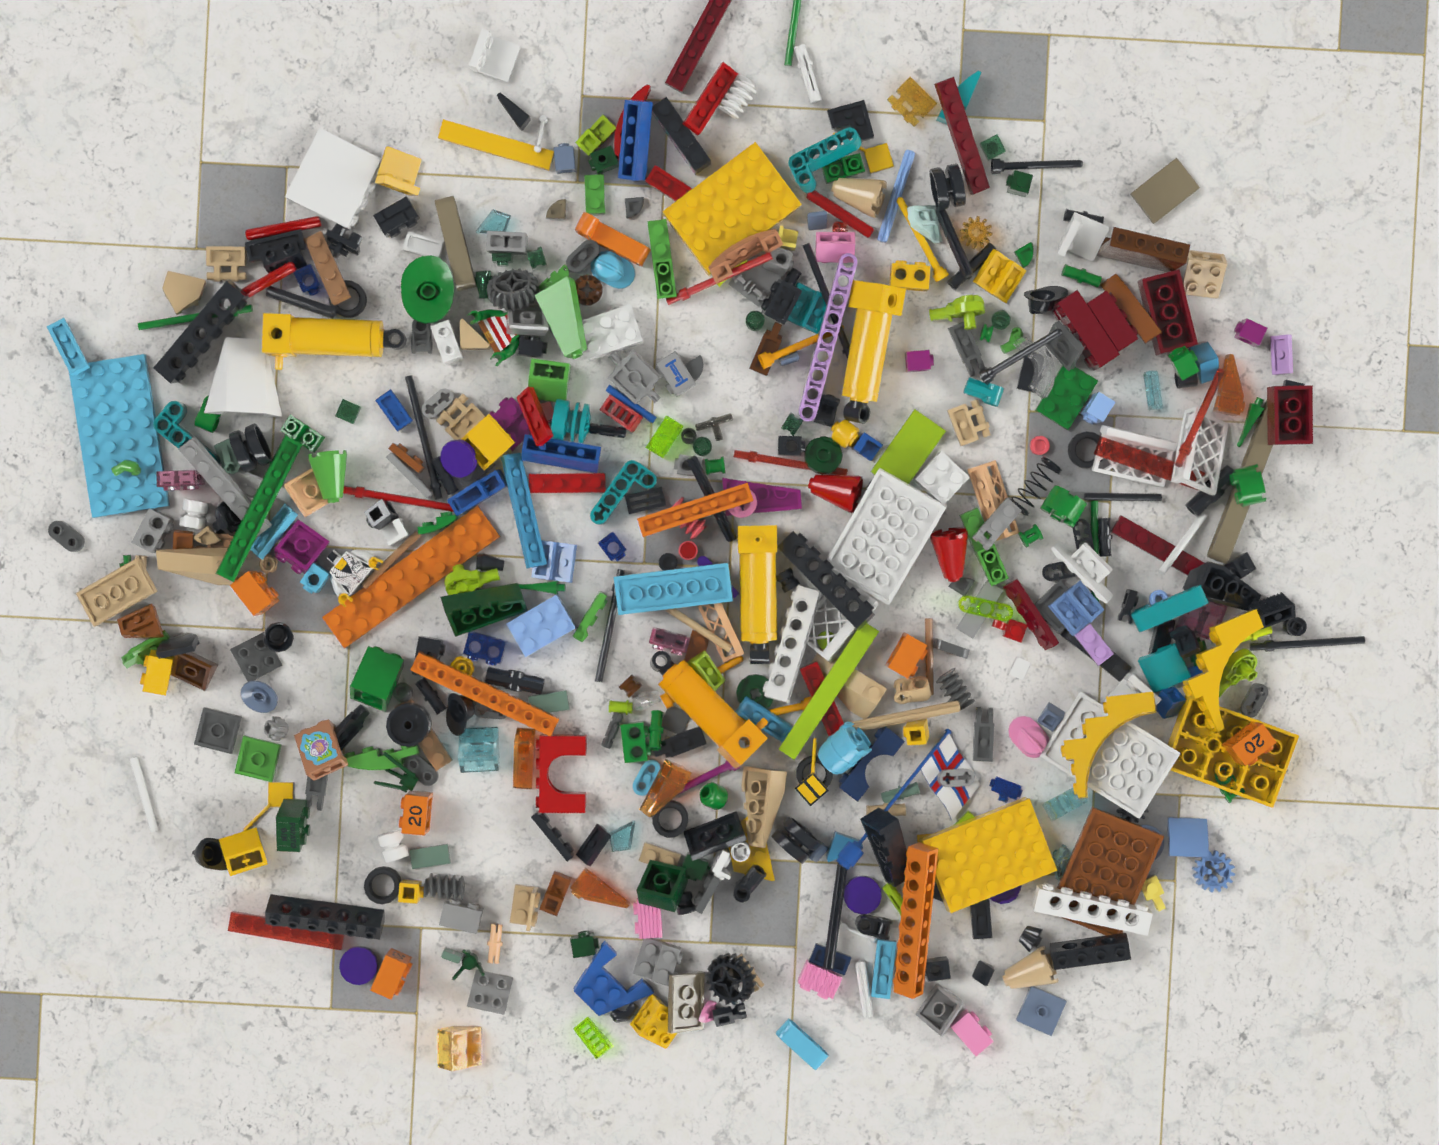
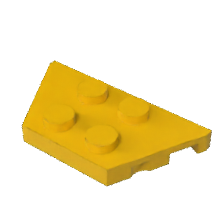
[729,816,775,881]

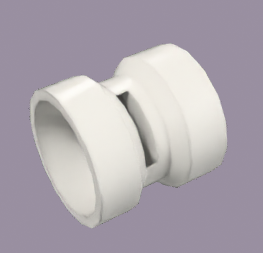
[731,841,750,862]

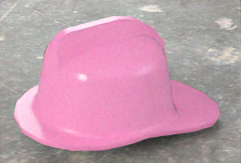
[1008,716,1049,758]

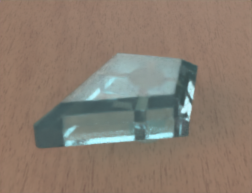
[476,209,511,234]
[610,820,636,852]
[1052,844,1072,881]

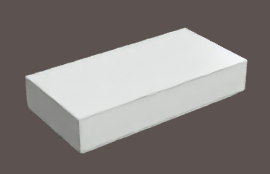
[402,231,445,258]

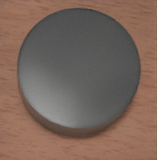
[393,682,413,703]

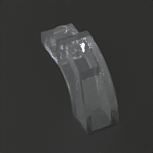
[1013,337,1055,399]

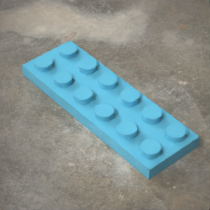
[614,563,733,615]

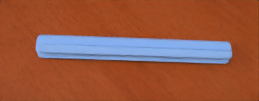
[877,150,915,243]

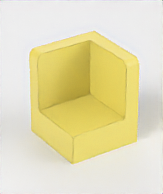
[778,226,798,251]

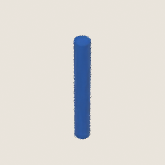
[605,385,657,424]

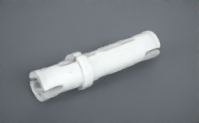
[794,44,822,104]

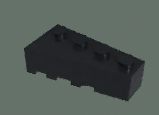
[860,807,907,887]

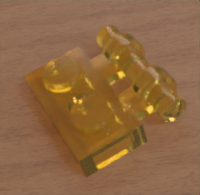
[887,77,937,127]

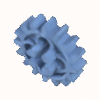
[1192,850,1235,893]

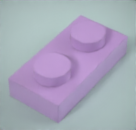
[1270,334,1293,375]
[1074,624,1114,666]

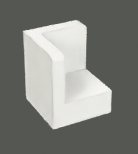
[382,518,411,546]

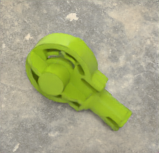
[929,295,985,330]
[444,564,500,595]
[1219,648,1258,697]

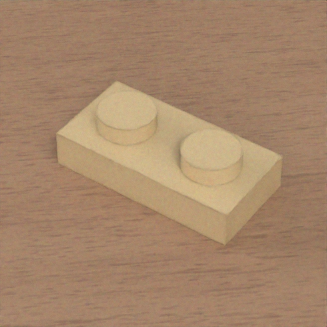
[639,842,681,866]

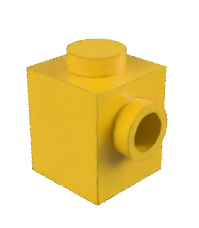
[903,718,929,745]
[398,879,424,904]

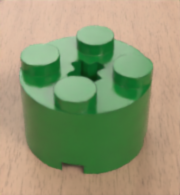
[1229,464,1266,507]
[1040,485,1087,528]

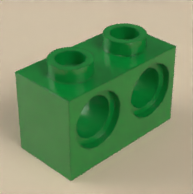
[620,721,651,763]

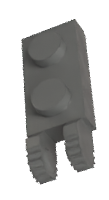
[948,321,985,377]
[973,707,994,762]
[305,775,328,811]

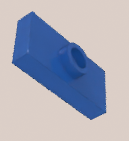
[375,389,413,432]

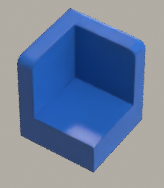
[852,432,883,461]
[1156,686,1186,719]

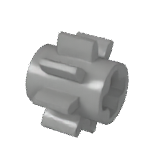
[264,716,288,741]

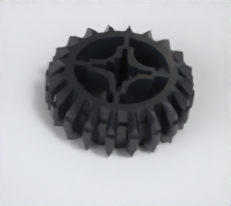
[705,953,757,1005]

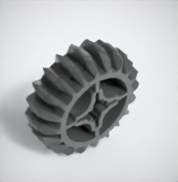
[487,268,540,311]

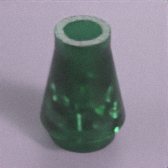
[474,271,493,299]

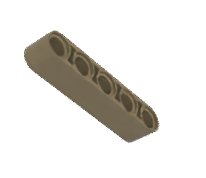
[435,196,477,292]

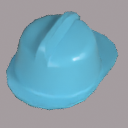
[590,251,635,289]

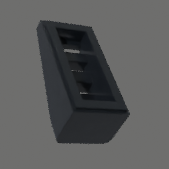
[497,92,531,131]

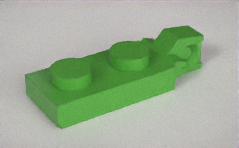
[573,591,608,642]
[121,630,171,668]

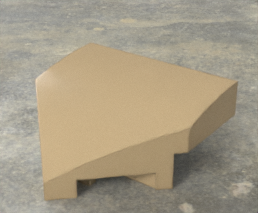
[162,271,206,315]

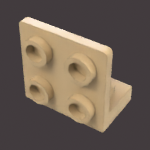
[1183,250,1227,298]
[510,884,541,931]

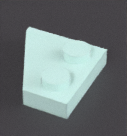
[907,205,943,243]

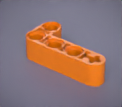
[575,212,651,267]

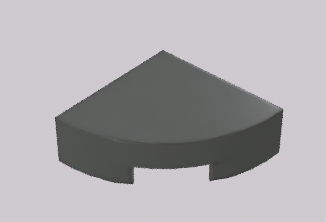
[625,197,644,219]
[685,355,703,381]
[948,578,975,597]

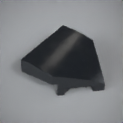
[156,633,200,659]

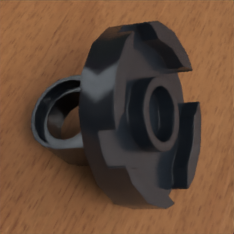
[212,501,241,537]

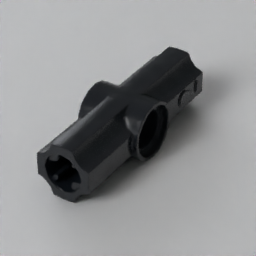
[1185,465,1233,517]
[485,667,545,695]

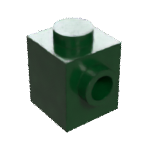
[588,146,619,174]
[1005,170,1033,197]
[681,852,711,881]
[570,930,600,958]

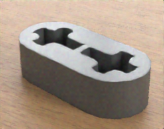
[933,638,970,659]
[1240,683,1268,718]
[474,702,508,719]

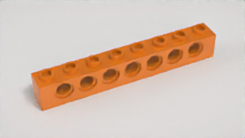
[410,651,559,737]
[893,842,938,999]

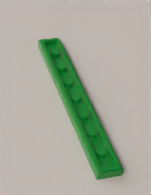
[215,435,303,582]

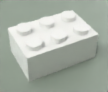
[582,304,643,361]

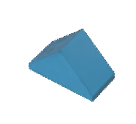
[1189,341,1220,384]
[826,831,863,862]

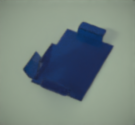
[989,776,1023,803]

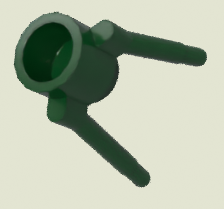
[373,752,419,793]
[452,949,485,980]

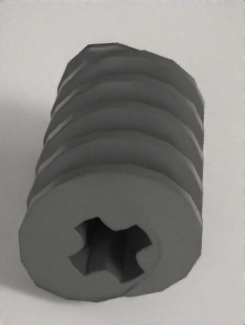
[936,668,975,710]
[424,873,465,900]

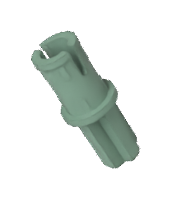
[881,782,920,803]

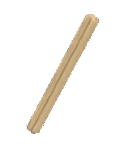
[852,700,960,731]

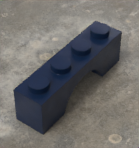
[838,726,905,802]

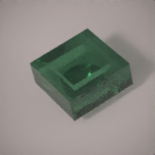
[979,134,1006,161]
[492,253,513,267]
[335,399,361,424]

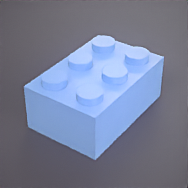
[506,594,577,657]

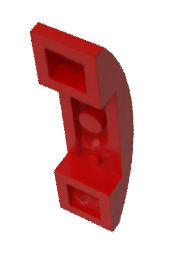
[614,84,651,160]

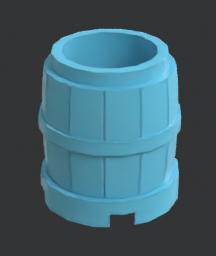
[818,721,872,775]

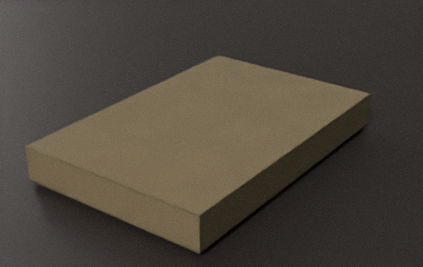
[1130,158,1200,224]
[668,971,705,1034]

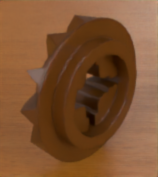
[575,274,603,306]

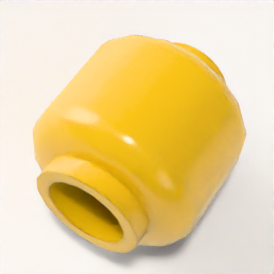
[831,420,860,448]

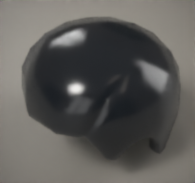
[263,622,294,652]

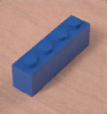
[618,100,653,181]
[521,434,601,473]

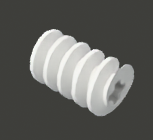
[718,74,757,119]

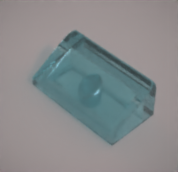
[1143,371,1163,411]

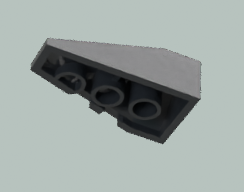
[1182,561,1262,611]

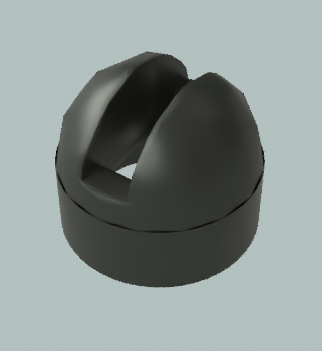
[681,428,697,444]

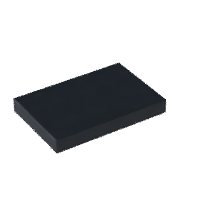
[683,811,747,861]

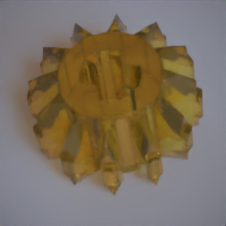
[959,216,993,249]

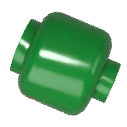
[700,782,728,810]

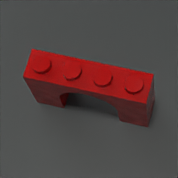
[536,734,587,813]

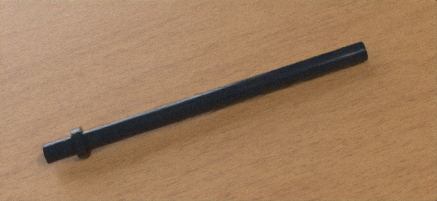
[802,243,850,360]
[405,375,443,500]

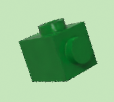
[1167,346,1199,381]

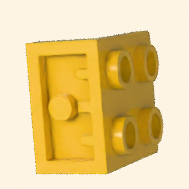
[375,146,421,196]
[630,994,677,1049]

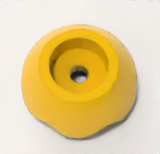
[450,656,474,675]

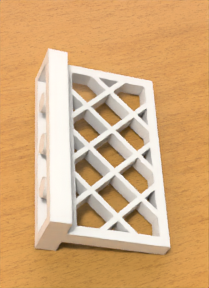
[1171,406,1229,495]
[1092,425,1178,487]
[797,581,879,663]

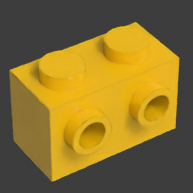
[140,649,174,696]

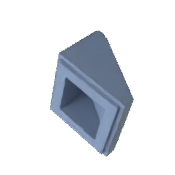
[807,211,827,230]
[779,351,800,366]
[1037,702,1065,732]
[808,840,829,862]

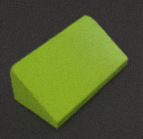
[687,650,726,691]

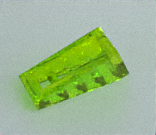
[573,1017,614,1059]

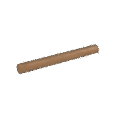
[361,531,421,589]
[925,618,934,695]

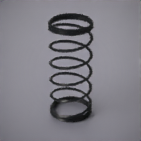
[1010,456,1062,516]

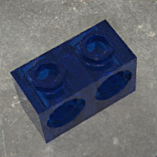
[463,631,508,666]

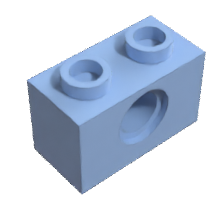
[1080,392,1115,425]

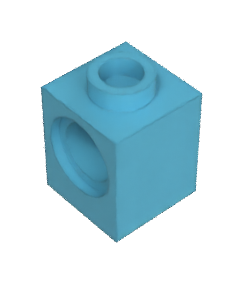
[300,563,331,594]

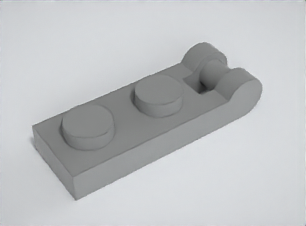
[972,498,1022,551]

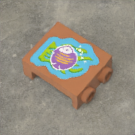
[294,719,348,781]

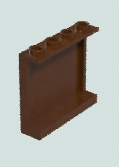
[1096,227,1190,272]

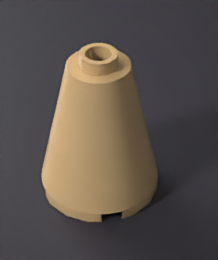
[831,178,887,218]
[1002,946,1059,989]

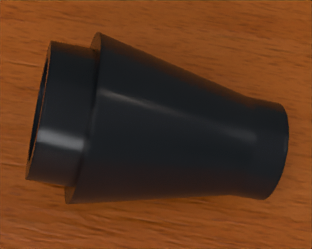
[476,553,504,572]

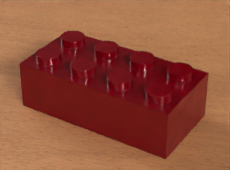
[1137,269,1198,356]
[1052,290,1120,371]

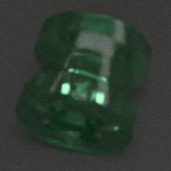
[527,247,547,269]
[745,311,765,331]
[781,412,804,436]
[693,437,712,457]

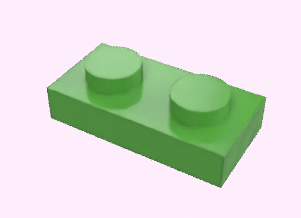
[584,174,605,214]

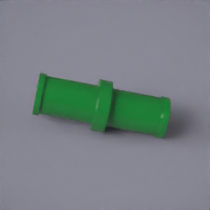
[1061,264,1102,288]
[648,710,664,750]

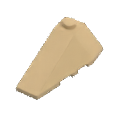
[156,548,238,585]
[811,648,887,719]
[741,766,787,848]

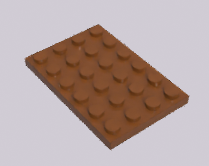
[1051,807,1164,935]

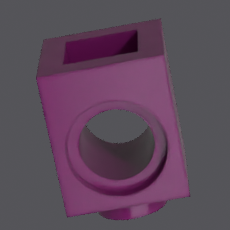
[1234,318,1268,347]
[905,350,934,372]

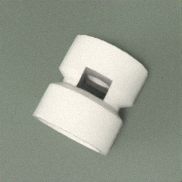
[179,499,209,530]
[377,829,409,863]

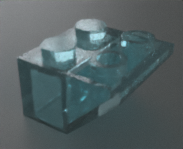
[458,727,500,773]

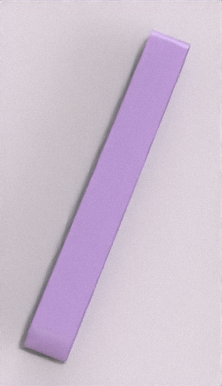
[798,253,857,421]

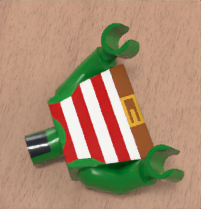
[467,309,520,366]

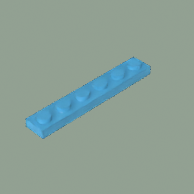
[501,453,547,569]

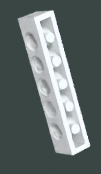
[763,585,822,704]
[1032,883,1153,936]

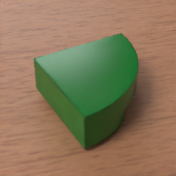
[1014,242,1034,268]

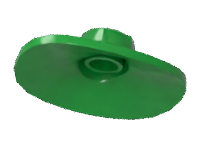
[401,255,454,324]

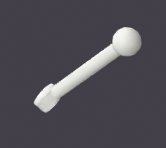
[534,115,548,153]
[840,922,877,943]

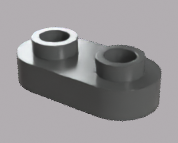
[566,240,600,273]
[48,521,85,552]
[404,754,439,786]

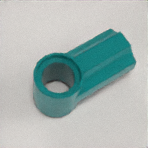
[963,377,1004,407]

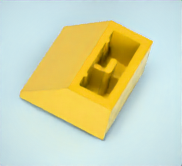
[461,414,515,471]
[219,827,268,876]

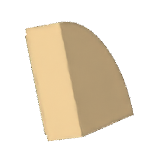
[193,525,222,545]

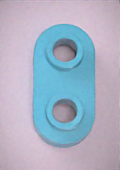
[633,759,661,796]

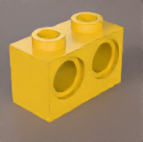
[889,260,931,292]

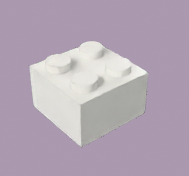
[914,451,970,505]

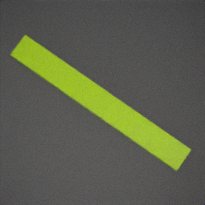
[779,623,879,760]

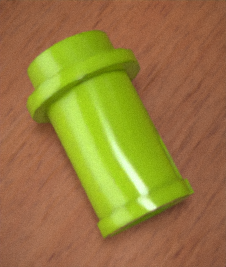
[609,700,633,715]

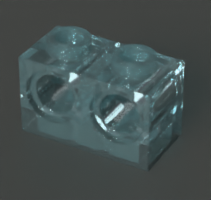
[1042,788,1088,822]

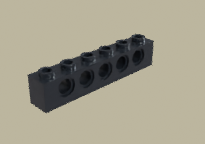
[153,281,249,383]
[777,531,875,631]
[265,894,385,940]

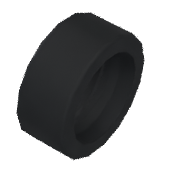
[328,280,367,318]
[1068,431,1106,468]
[796,756,833,787]
[652,800,688,838]
[364,866,401,905]

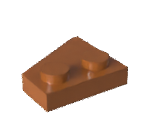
[117,603,164,638]

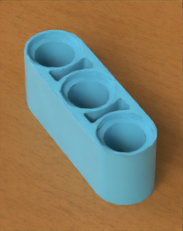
[776,1018,829,1070]

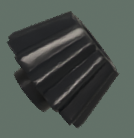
[1019,926,1043,952]

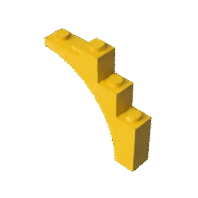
[1182,609,1264,732]
[1061,692,1157,799]

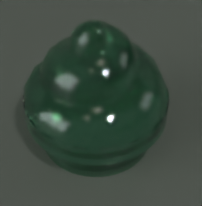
[991,310,1011,330]

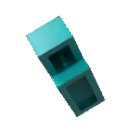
[936,71,982,125]

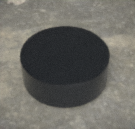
[659,553,678,571]

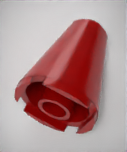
[808,475,863,513]
[930,527,968,582]

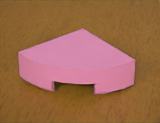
[699,1000,717,1023]

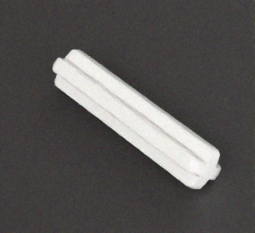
[855,961,873,1018]

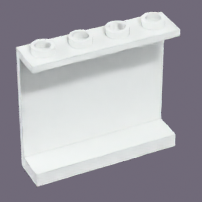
[285,128,382,231]

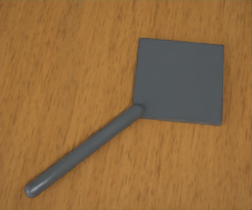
[632,706,690,737]

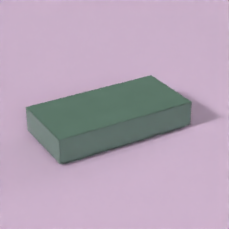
[528,690,569,713]
[409,844,451,869]

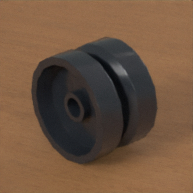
[929,163,966,211]
[229,423,272,472]
[386,702,432,747]
[771,816,821,864]

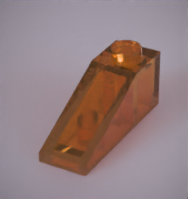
[1213,354,1245,416]
[513,728,536,789]
[639,759,692,818]
[570,867,630,908]

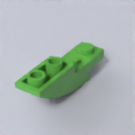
[647,219,677,299]
[959,507,1009,586]
[343,745,420,770]

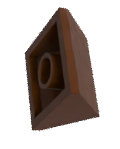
[171,652,218,691]

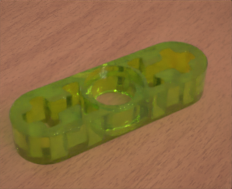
[957,595,1013,621]

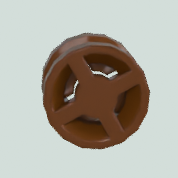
[619,674,642,698]

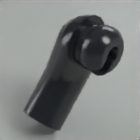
[610,1002,639,1023]

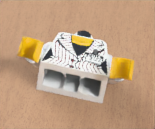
[327,550,383,607]

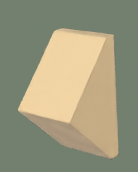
[460,318,492,350]

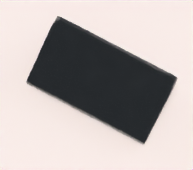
[1148,619,1176,654]

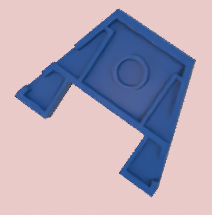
[573,941,654,1016]

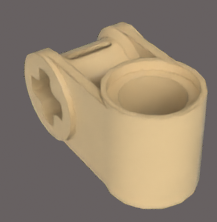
[894,676,931,704]

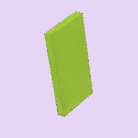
[871,409,946,484]

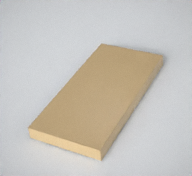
[76,557,158,627]

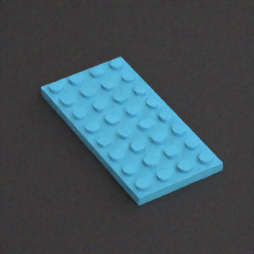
[69,354,170,518]

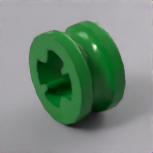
[979,324,994,343]

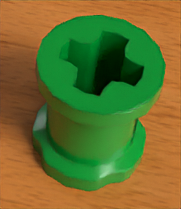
[705,456,726,475]
[1018,524,1043,548]

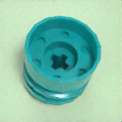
[551,399,591,444]

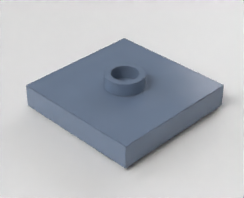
[1016,986,1067,1036]

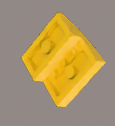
[973,249,1026,303]

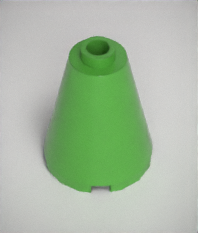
[308,450,347,503]

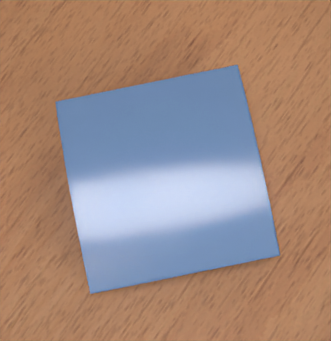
[531,540,577,583]
[1048,580,1104,636]
[1168,817,1209,857]

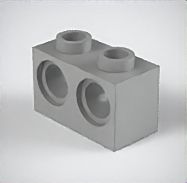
[486,231,528,255]
[131,508,174,553]

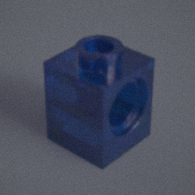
[293,264,324,296]
[598,531,627,562]

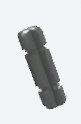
[601,712,623,749]

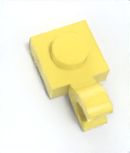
[1141,875,1166,911]

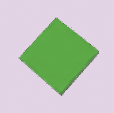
[234,736,282,782]

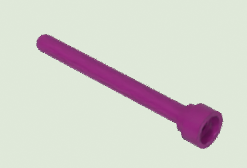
[655,760,741,804]

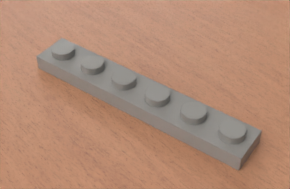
[178,436,272,537]

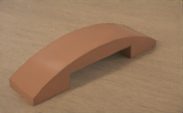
[708,229,783,283]

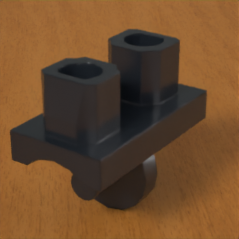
[325,224,362,258]

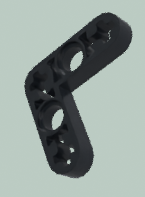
[1042,519,1095,581]

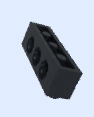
[1050,933,1131,970]

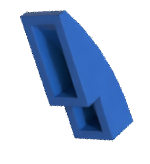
[447,469,507,516]

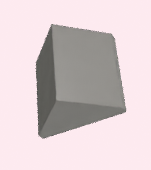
[506,305,549,336]
[915,983,964,1036]

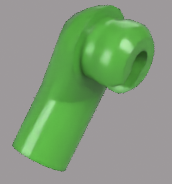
[1000,327,1023,354]
[111,460,141,476]

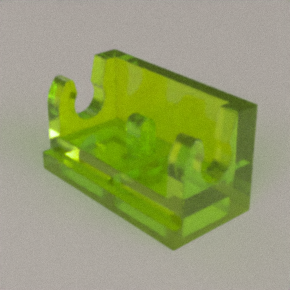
[645,416,684,459]

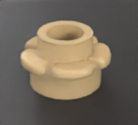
[259,555,278,573]

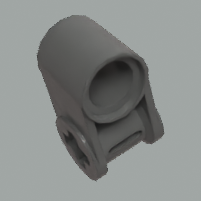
[411,320,433,354]

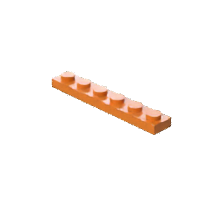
[637,483,754,537]

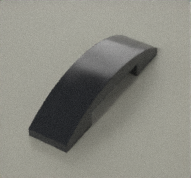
[1060,628,1132,682]

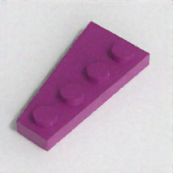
[722,478,802,516]

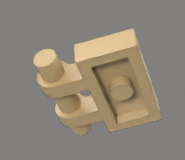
[206,246,247,282]
[436,394,486,440]
[947,399,991,446]

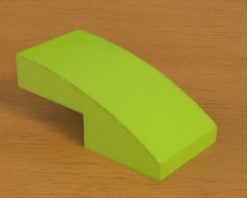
[575,114,616,156]

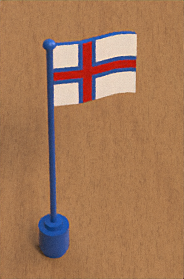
[836,729,980,870]

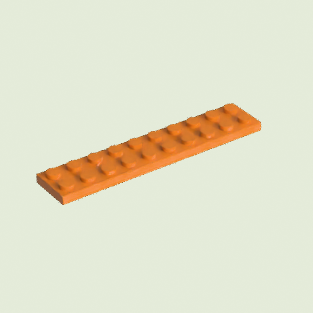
[322,505,501,648]

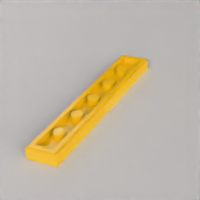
[438,119,554,171]

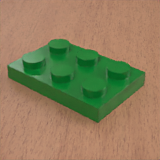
[1035,365,1098,430]

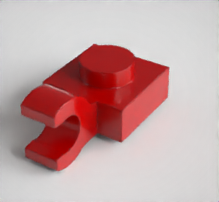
[992,618,1027,643]

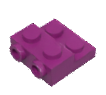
[489,397,531,452]
[274,519,330,574]

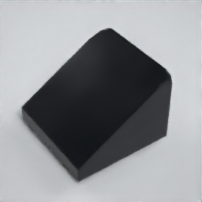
[972,960,995,986]

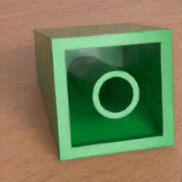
[350,646,404,712]

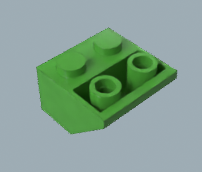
[528,358,571,402]

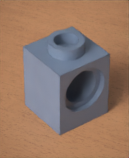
[554,143,576,174]

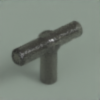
[695,413,733,441]

